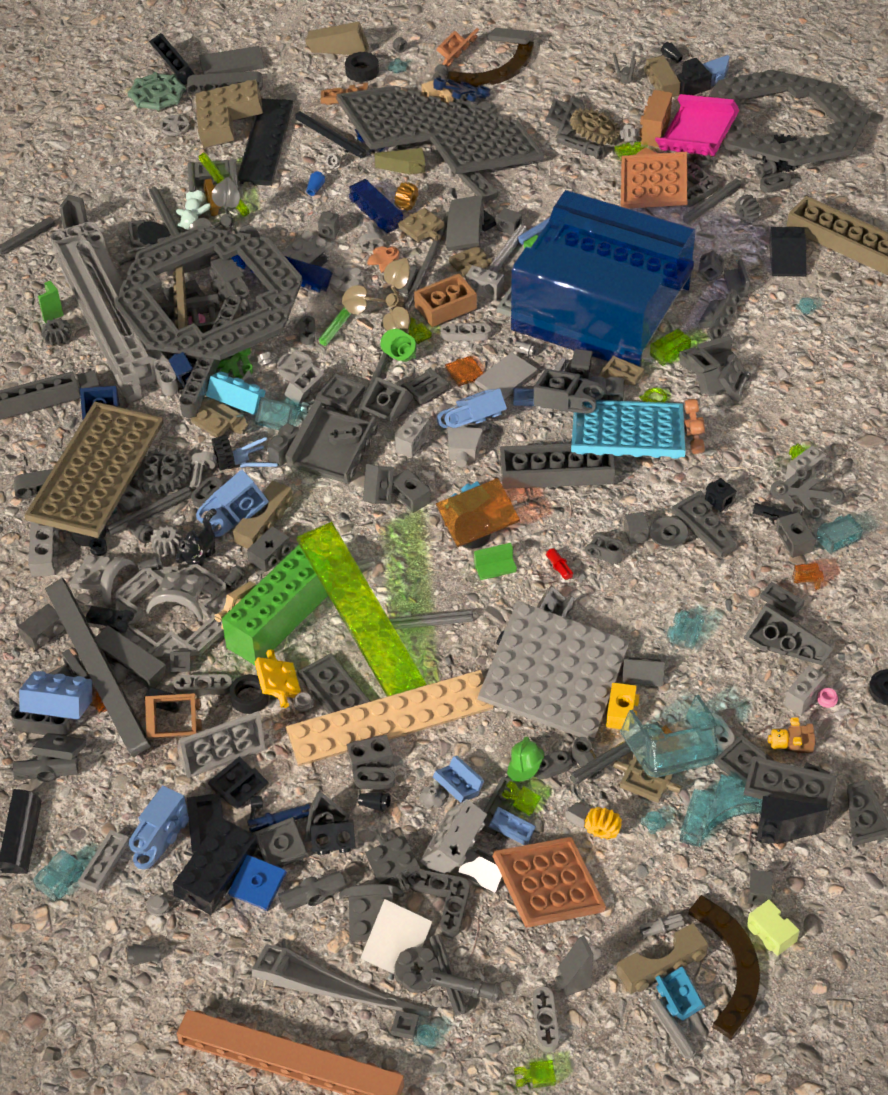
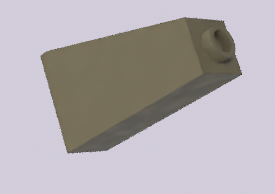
[305,21,369,55]

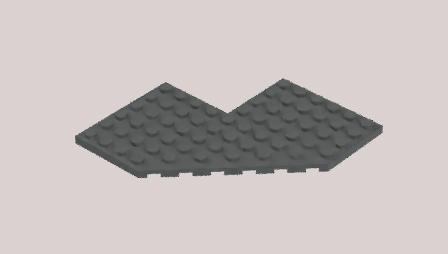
[336,85,544,175]

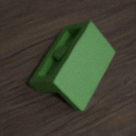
[38,281,64,323]
[474,543,517,580]

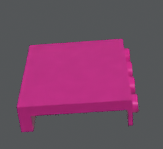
[655,94,739,156]

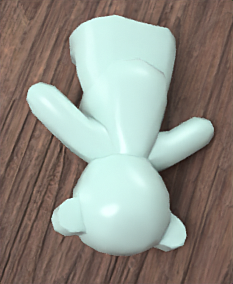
[176,190,211,230]

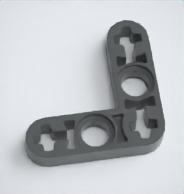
[681,162,718,208]
[408,870,470,938]

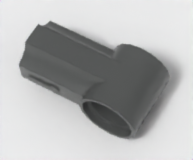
[571,737,605,781]

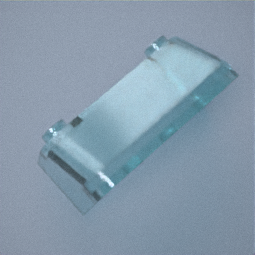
[620,695,718,778]

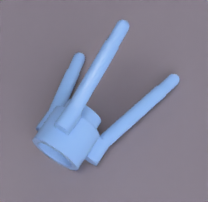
[233,437,278,468]

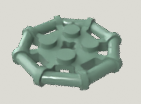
[128,72,186,111]

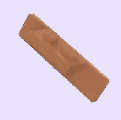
[436,28,479,67]

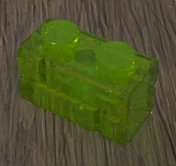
[650,328,691,366]

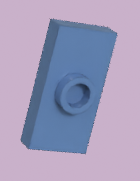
[488,807,536,845]

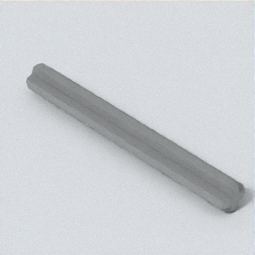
[487,224,527,273]

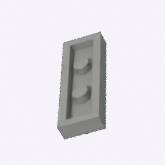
[78,830,130,893]

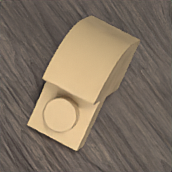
[421,80,454,103]

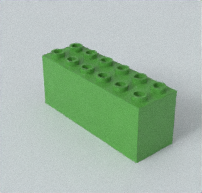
[222,544,332,666]

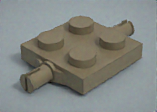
[398,208,445,242]
[613,752,683,803]

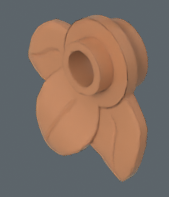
[367,246,399,273]

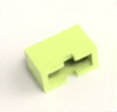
[747,900,800,956]

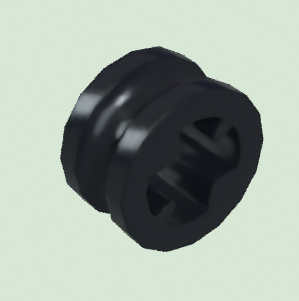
[89,537,108,556]

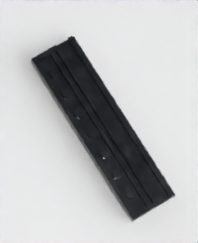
[238,96,293,186]

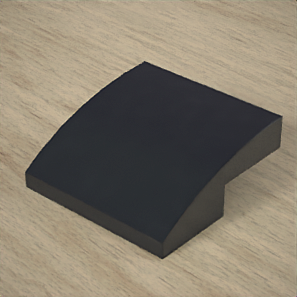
[208,756,269,810]

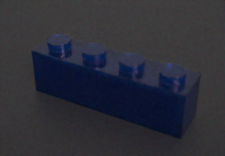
[349,179,403,234]

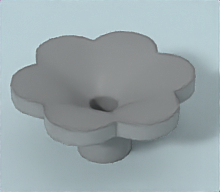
[419,786,446,809]

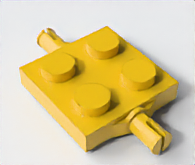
[254,649,301,708]

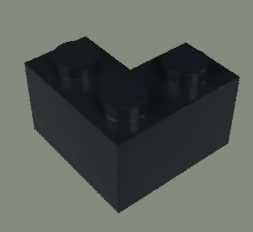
[677,58,712,95]

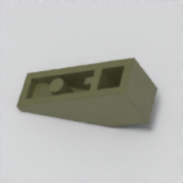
[374,148,425,175]

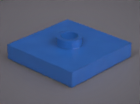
[228,855,287,911]

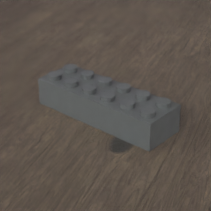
[500,443,615,489]

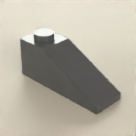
[555,936,594,997]

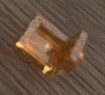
[792,563,824,590]

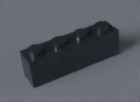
[149,33,195,85]

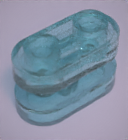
[667,609,705,649]

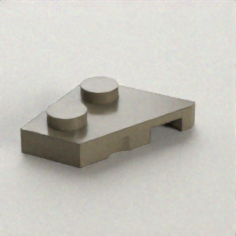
[598,356,644,385]

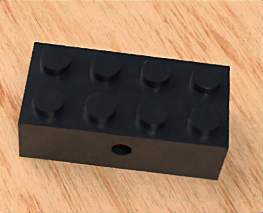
[173,817,257,915]

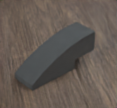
[679,347,720,373]

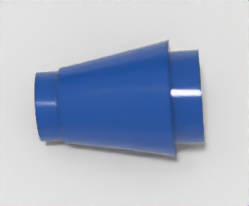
[306,171,325,196]

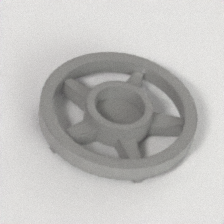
[160,114,190,136]

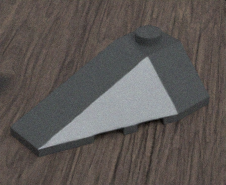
[744,603,833,665]

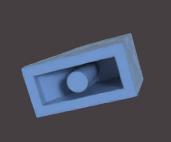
[703,55,730,87]

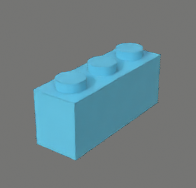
[206,372,266,414]

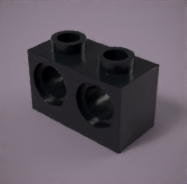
[310,819,356,855]

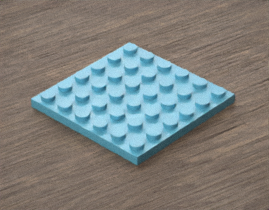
[571,400,685,459]

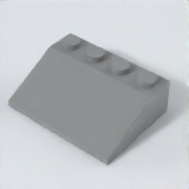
[177,711,266,778]

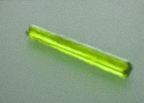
[198,152,250,217]

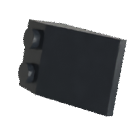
[769,227,807,277]
[756,796,828,844]

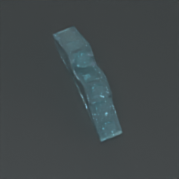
[679,774,762,847]

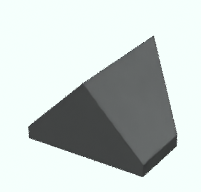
[304,791,350,842]

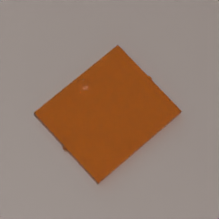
[436,478,520,547]

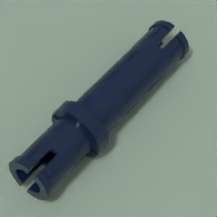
[247,803,310,833]

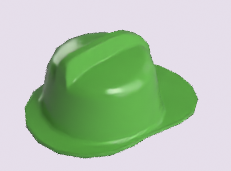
[380,329,417,362]
[507,737,545,782]

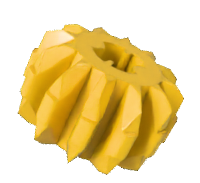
[584,807,622,840]

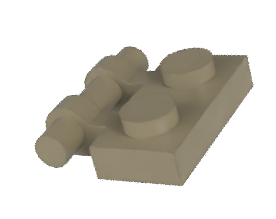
[449,246,492,276]

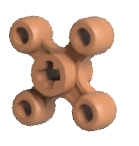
[684,399,705,454]

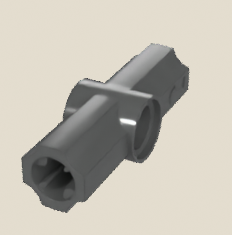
[13,756,79,782]
[278,871,346,912]

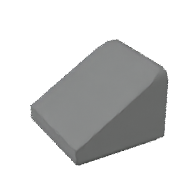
[566,802,590,829]

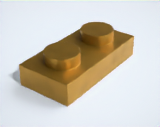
[204,179,221,216]

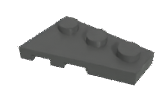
[847,780,888,847]

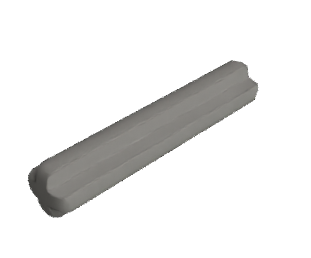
[650,999,696,1059]

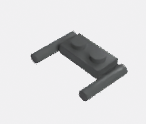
[187,159,238,192]

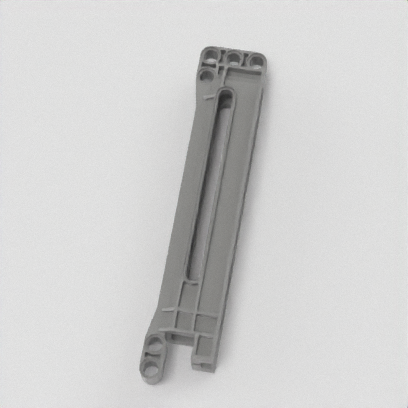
[50,221,178,403]

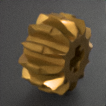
[394,182,419,211]

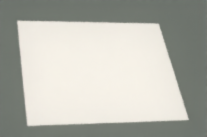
[361,899,432,974]

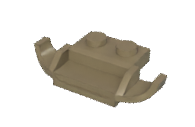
[191,397,249,437]

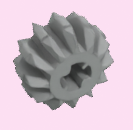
[151,524,183,557]

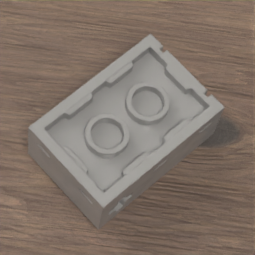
[420,799,487,874]

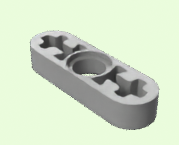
[440,323,491,341]
[173,674,232,695]
[533,987,559,1052]

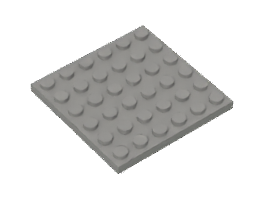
[477,600,630,742]

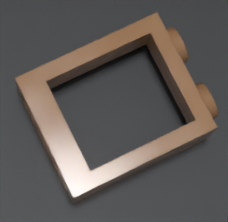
[145,693,202,739]

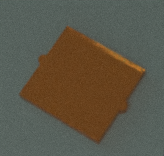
[445,356,484,387]

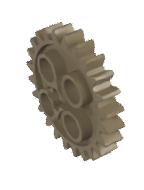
[570,108,620,145]

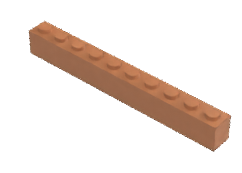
[177,1009,404,1095]

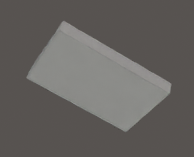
[475,352,538,399]

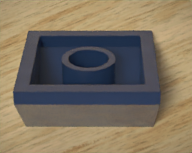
[80,386,120,420]

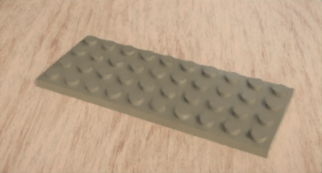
[25,402,163,538]

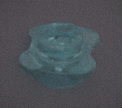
[795,298,816,315]
[641,811,666,834]
[413,1025,439,1049]

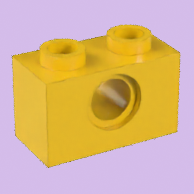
[606,683,640,731]

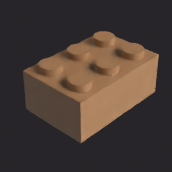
[639,90,672,147]
[414,273,477,327]

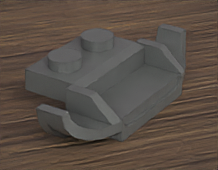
[545,95,585,138]

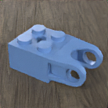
[436,388,507,428]
[196,470,269,537]
[129,785,189,870]

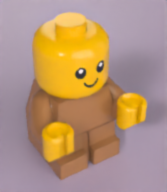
[767,717,815,753]

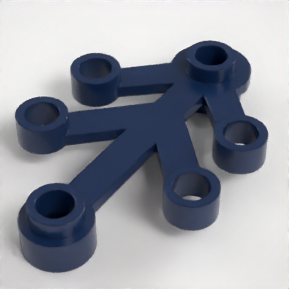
[433,77,491,102]

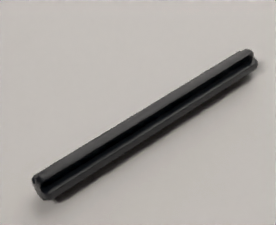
[295,111,366,158]

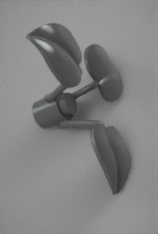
[188,177,260,238]

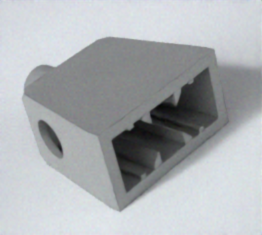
[447,427,482,467]

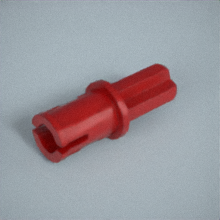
[546,548,573,580]

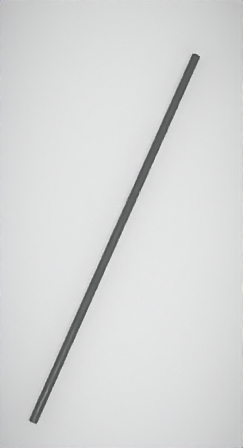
[354,212,449,419]

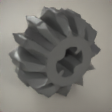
[735,194,762,223]
[41,318,72,346]

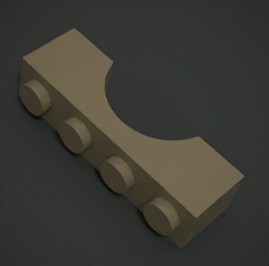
[233,480,294,549]
[616,923,708,994]

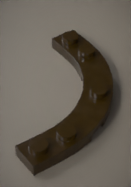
[446,41,534,87]
[688,895,760,1040]

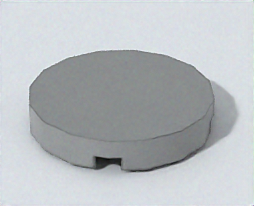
[278,351,312,380]

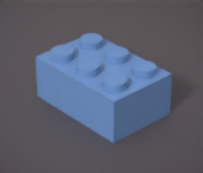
[19,671,92,719]

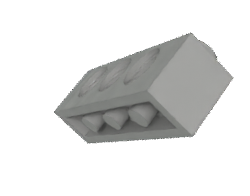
[28,522,60,577]

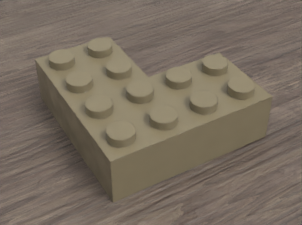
[195,79,263,148]

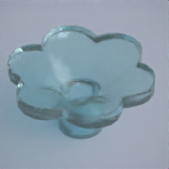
[388,58,407,73]

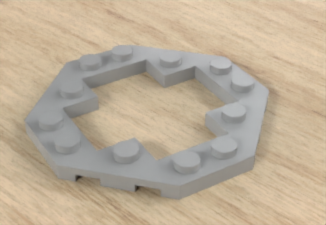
[115,564,227,659]

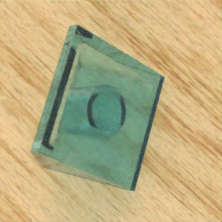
[255,397,301,430]

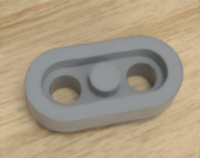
[702,714,734,751]

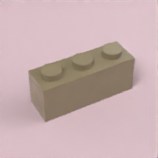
[644,56,680,97]

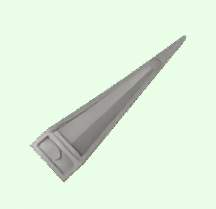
[252,944,431,1016]

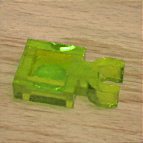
[614,142,645,161]
[408,317,432,344]
[501,781,541,816]
[514,1060,556,1088]

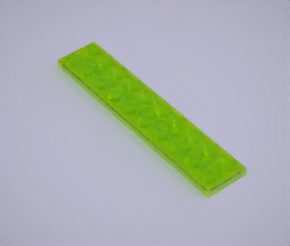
[296,521,427,697]

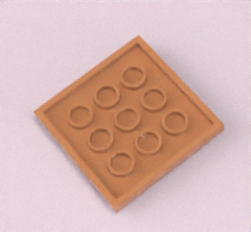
[621,152,687,209]
[493,837,606,928]

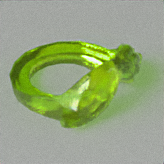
[639,388,667,403]

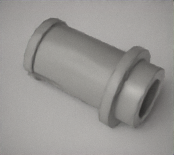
[513,340,536,357]

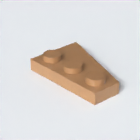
[320,82,368,105]

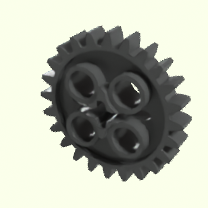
[132,448,192,494]

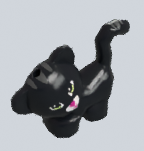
[175,508,217,567]

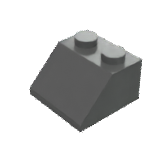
[360,377,414,422]

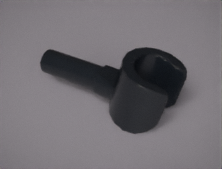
[249,796,263,820]

